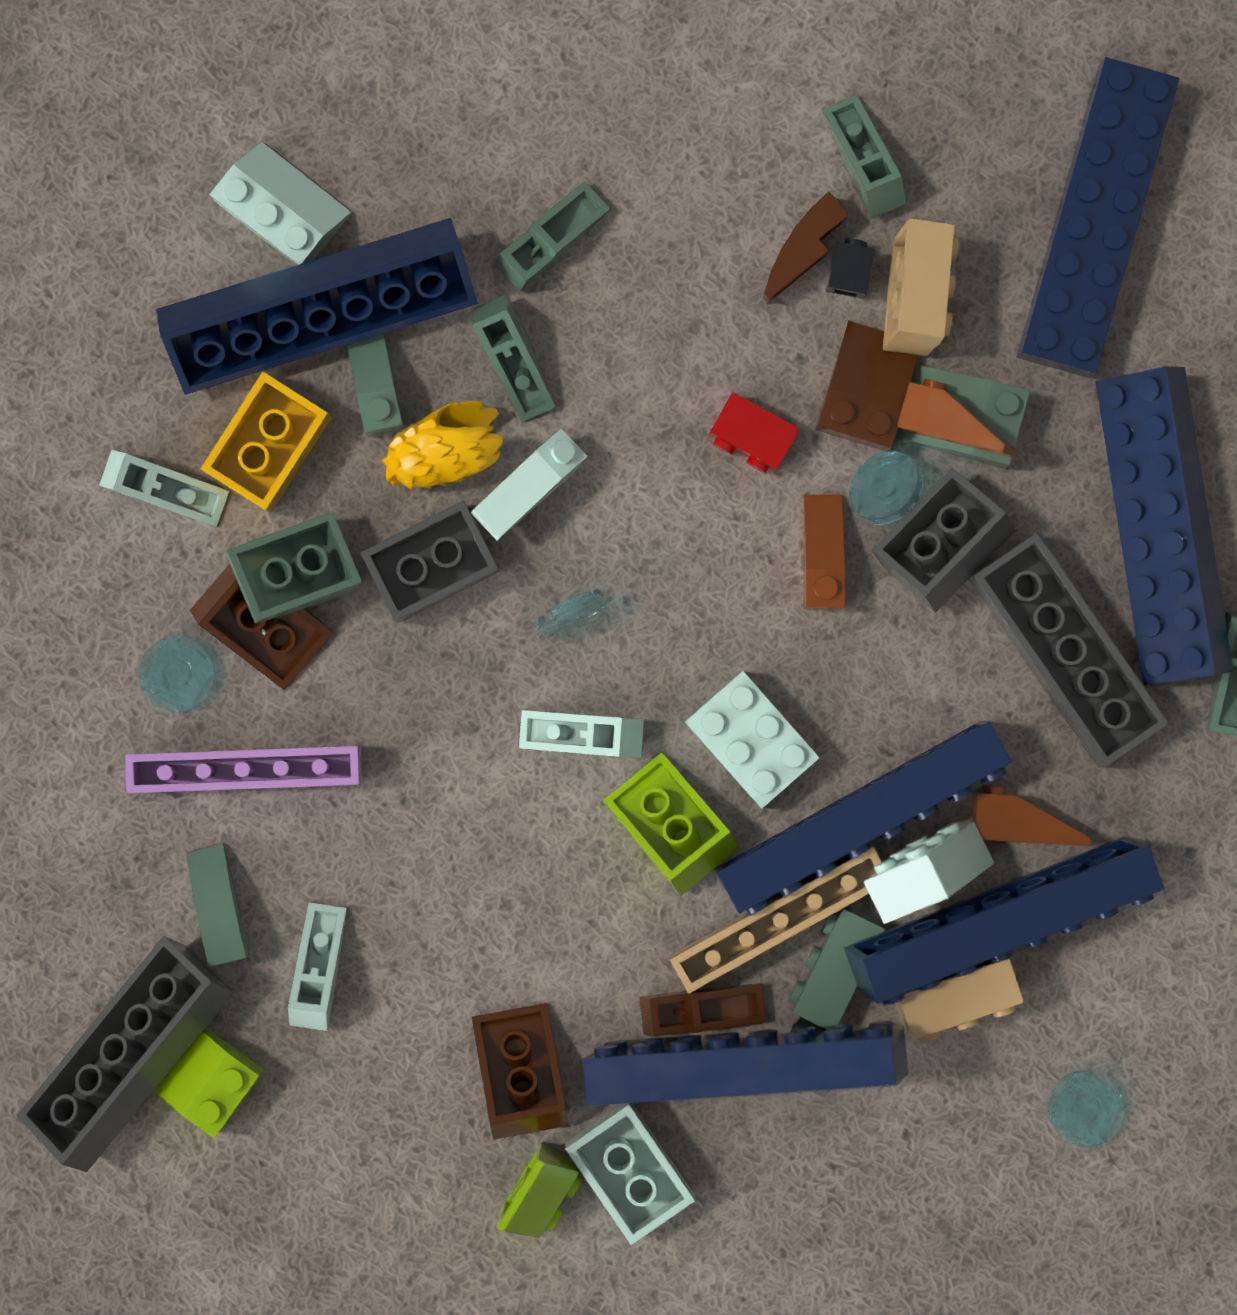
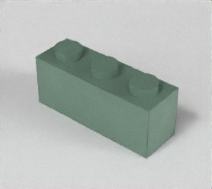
[788,908,885,1030]

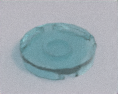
[849,451,924,525]
[534,589,608,639]
[139,637,216,712]
[1047,1070,1125,1148]

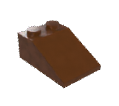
[815,321,918,452]
[190,564,333,690]
[472,1003,569,1140]

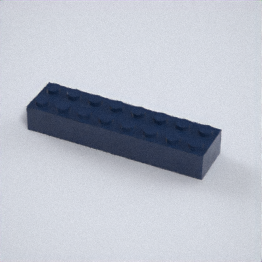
[1016,57,1180,378]
[156,218,478,395]
[1095,366,1234,685]
[714,721,1012,916]
[844,837,1164,1005]
[583,1021,909,1106]

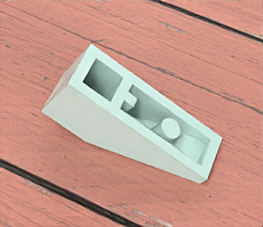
[471,429,588,541]
[99,450,229,527]
[519,710,644,758]
[288,902,347,1031]

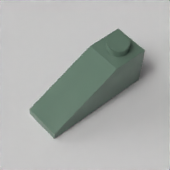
[822,95,906,219]
[472,294,556,422]
[347,333,405,437]

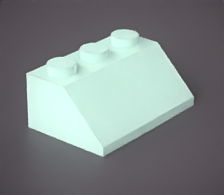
[209,142,352,266]

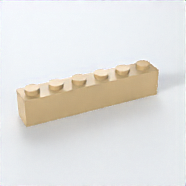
[669,845,881,994]

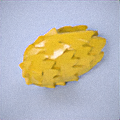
[382,401,503,490]

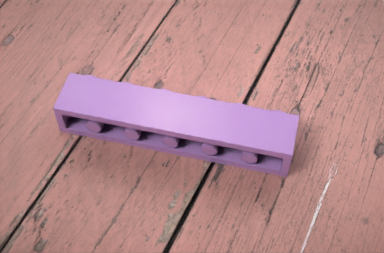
[125,745,363,793]

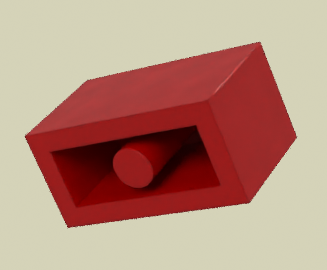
[709,392,799,474]

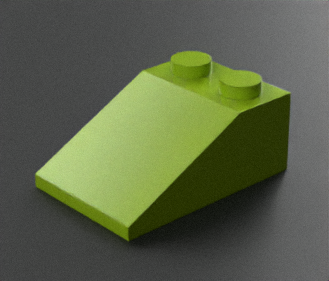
[603,752,740,896]
[154,1027,265,1138]
[497,1142,583,1238]

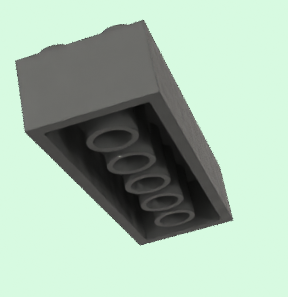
[969,532,1169,768]
[17,936,234,1172]

